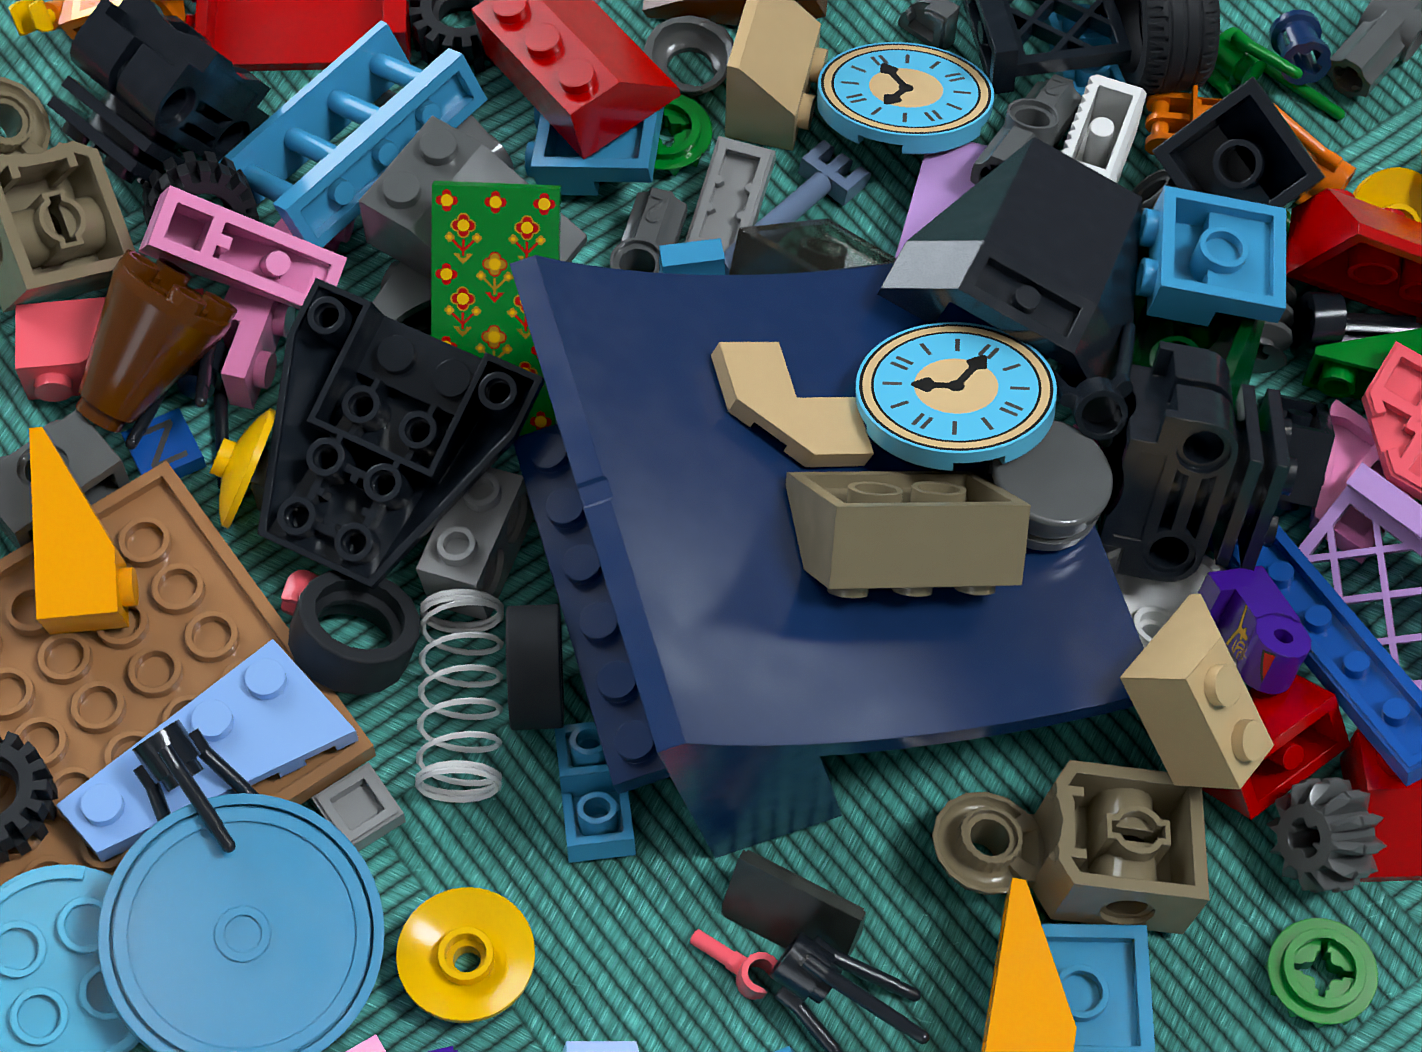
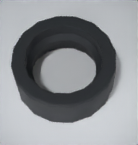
[288,570,420,695]
[506,604,564,730]

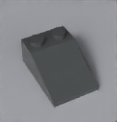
[359,115,587,279]

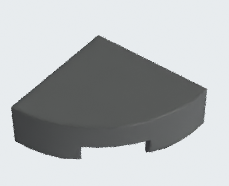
[898,0,960,50]

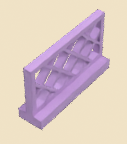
[1298,462,1422,691]

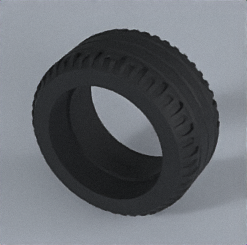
[1114,0,1220,97]

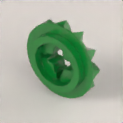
[654,95,712,176]
[1264,918,1378,1028]

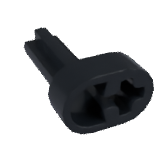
[1289,291,1421,357]

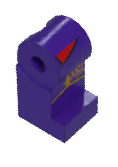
[1197,565,1312,694]

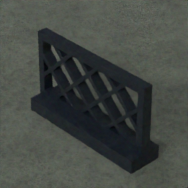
[962,0,1132,94]

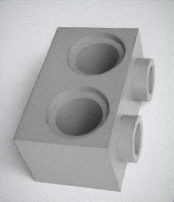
[416,467,534,620]

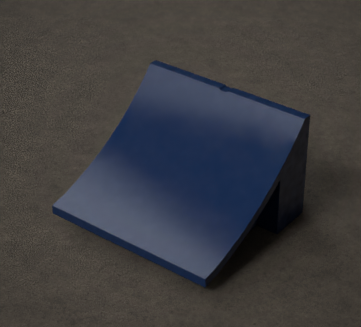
[510,255,1144,858]

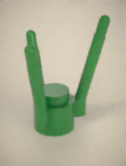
[1207,27,1345,120]

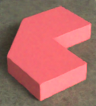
[1361,341,1422,501]

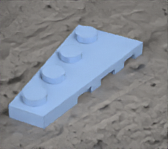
[56,639,359,862]

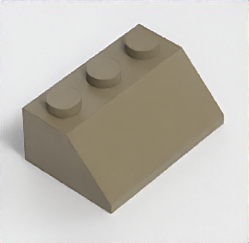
[786,471,1031,598]

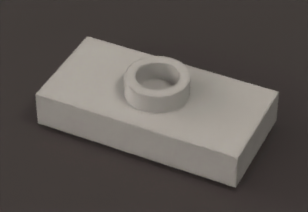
[685,136,776,251]

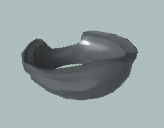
[643,15,734,98]

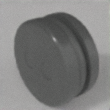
[981,420,1113,551]

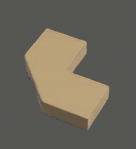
[711,342,874,467]

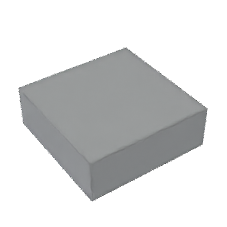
[311,762,406,852]

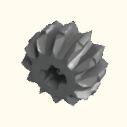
[1266,777,1387,893]

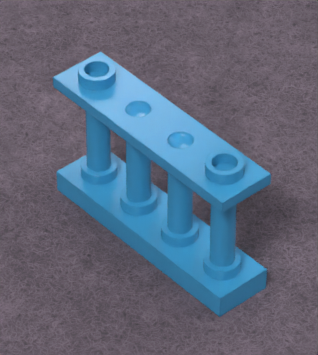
[218,21,488,248]

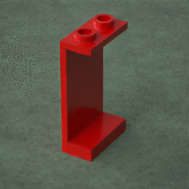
[186,0,412,71]

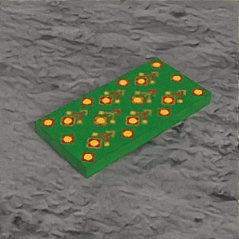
[431,181,561,435]

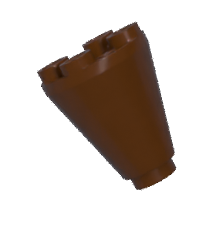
[76,249,237,433]

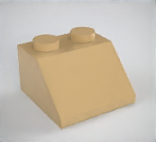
[725,0,828,151]
[1120,594,1274,789]

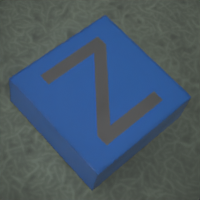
[121,408,207,478]

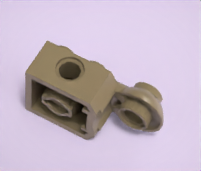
[0,77,136,313]
[932,760,1210,934]

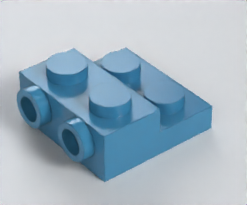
[525,107,664,196]
[1135,185,1286,326]

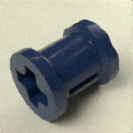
[1269,10,1332,85]

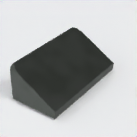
[721,850,866,956]

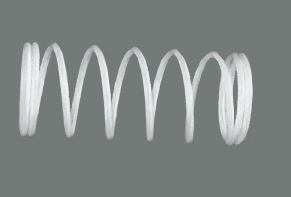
[415,589,504,803]

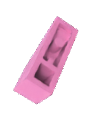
[138,185,347,309]

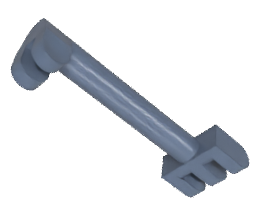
[724,140,871,275]

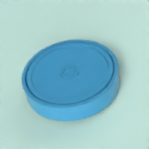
[98,793,385,1052]

